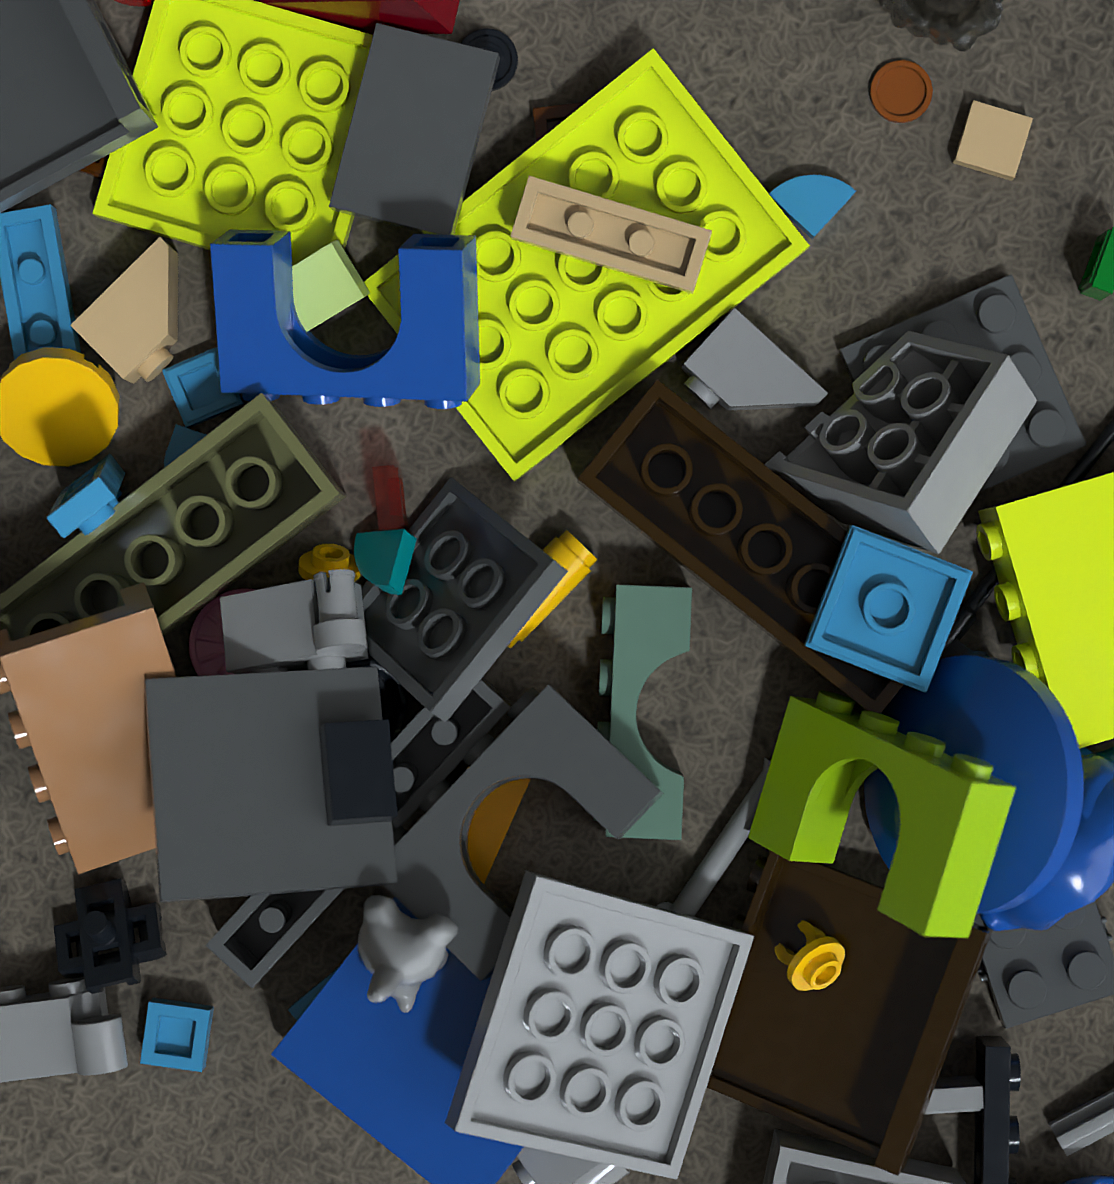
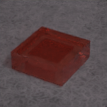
[372,465,408,531]

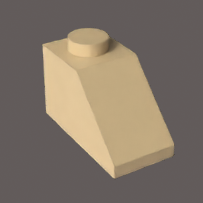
[70,237,178,384]

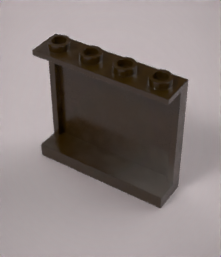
[707,850,993,1176]

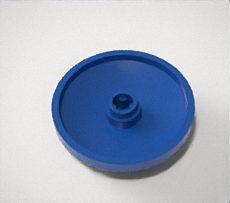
[864,655,1084,914]

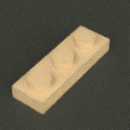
[510,176,712,294]

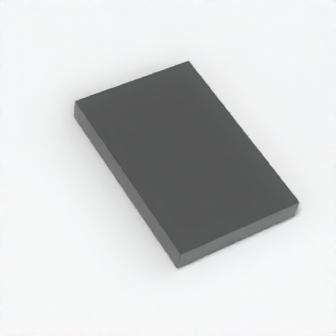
[329,23,500,235]

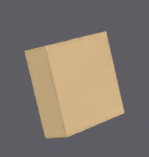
[953,100,1033,181]

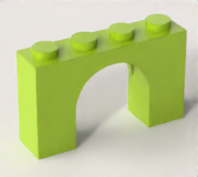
[748,690,1016,938]

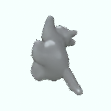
[358,896,458,1013]

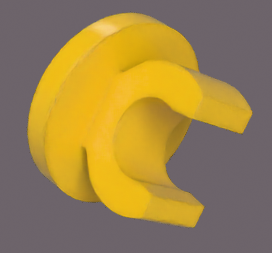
[298,544,361,582]
[775,920,845,991]

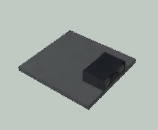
[144,666,398,903]

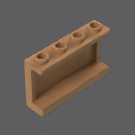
[0,582,176,874]

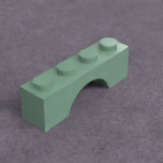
[593,585,692,840]

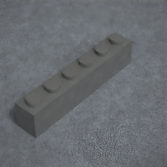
[205,676,513,988]

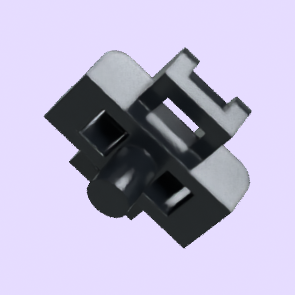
[53,878,167,994]

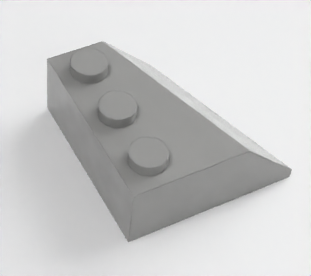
[765,331,1037,554]

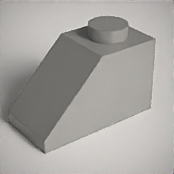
[681,308,828,411]

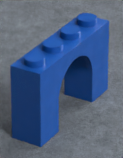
[210,229,480,409]

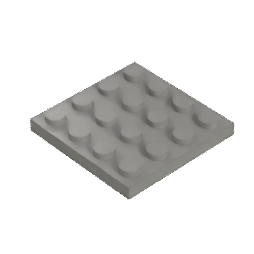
[445,871,754,1180]

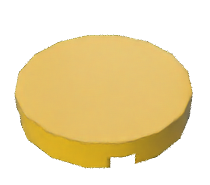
[0,347,120,467]

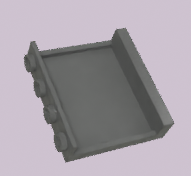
[0,0,158,213]

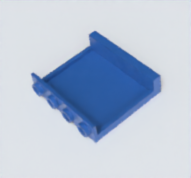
[271,897,524,1184]

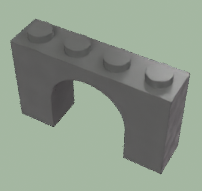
[384,684,664,981]

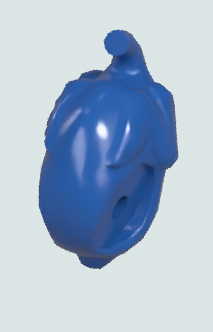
[980,746,1114,931]

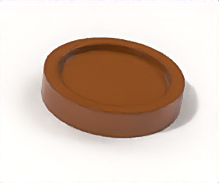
[870,60,933,123]

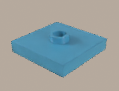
[803,525,973,692]

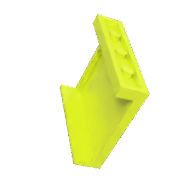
[976,472,1114,749]

